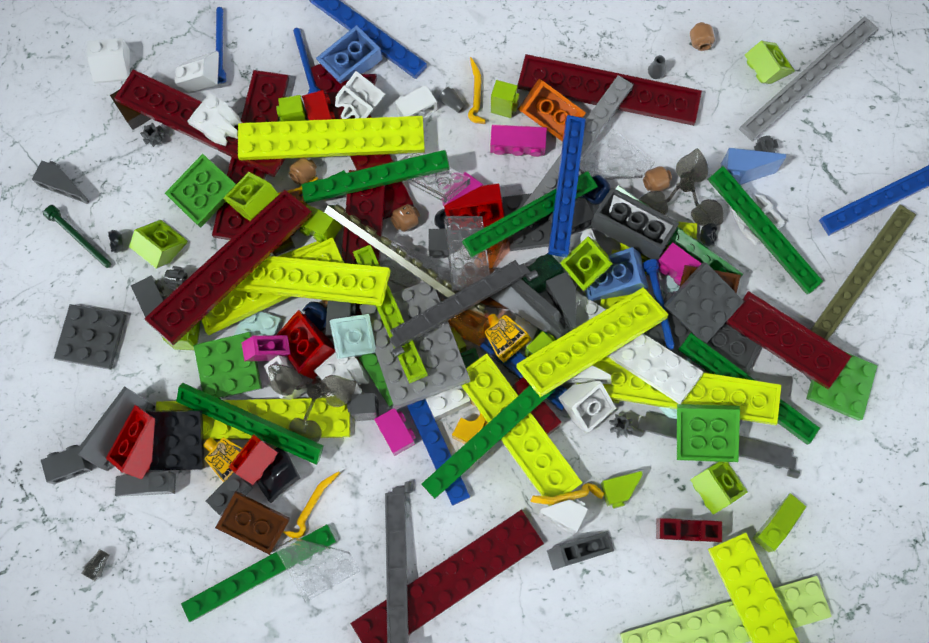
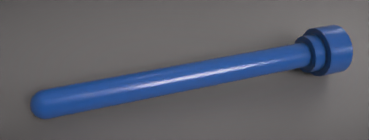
[216,7,226,84]
[293,27,321,94]
[643,259,674,350]

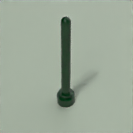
[43,205,111,268]

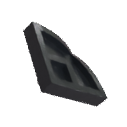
[256,447,300,503]

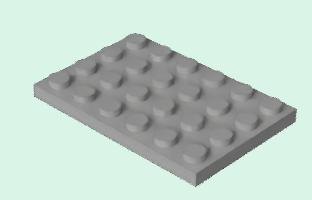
[359,282,471,410]

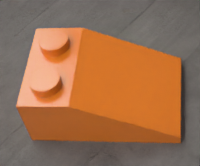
[518,79,586,142]

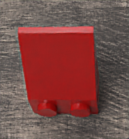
[444,183,504,229]
[277,310,336,380]
[106,405,155,479]

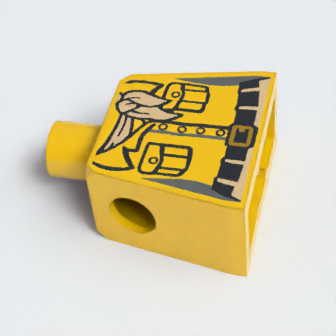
[485,314,532,363]
[203,437,243,482]

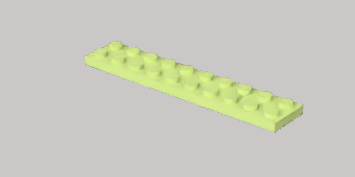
[620,576,832,643]

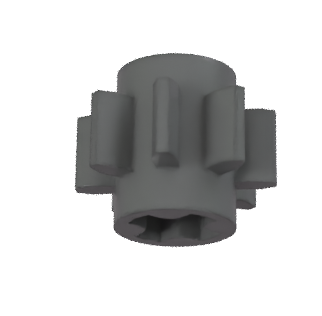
[140,123,165,147]
[754,136,779,153]
[164,266,188,290]
[609,413,633,438]

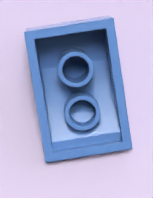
[316,25,382,83]
[721,148,786,185]
[585,247,649,301]

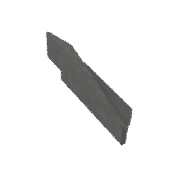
[490,268,569,340]

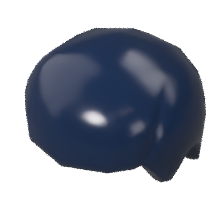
[583,175,611,205]
[302,301,327,331]

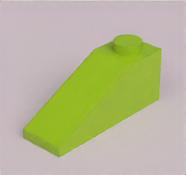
[752,493,806,552]

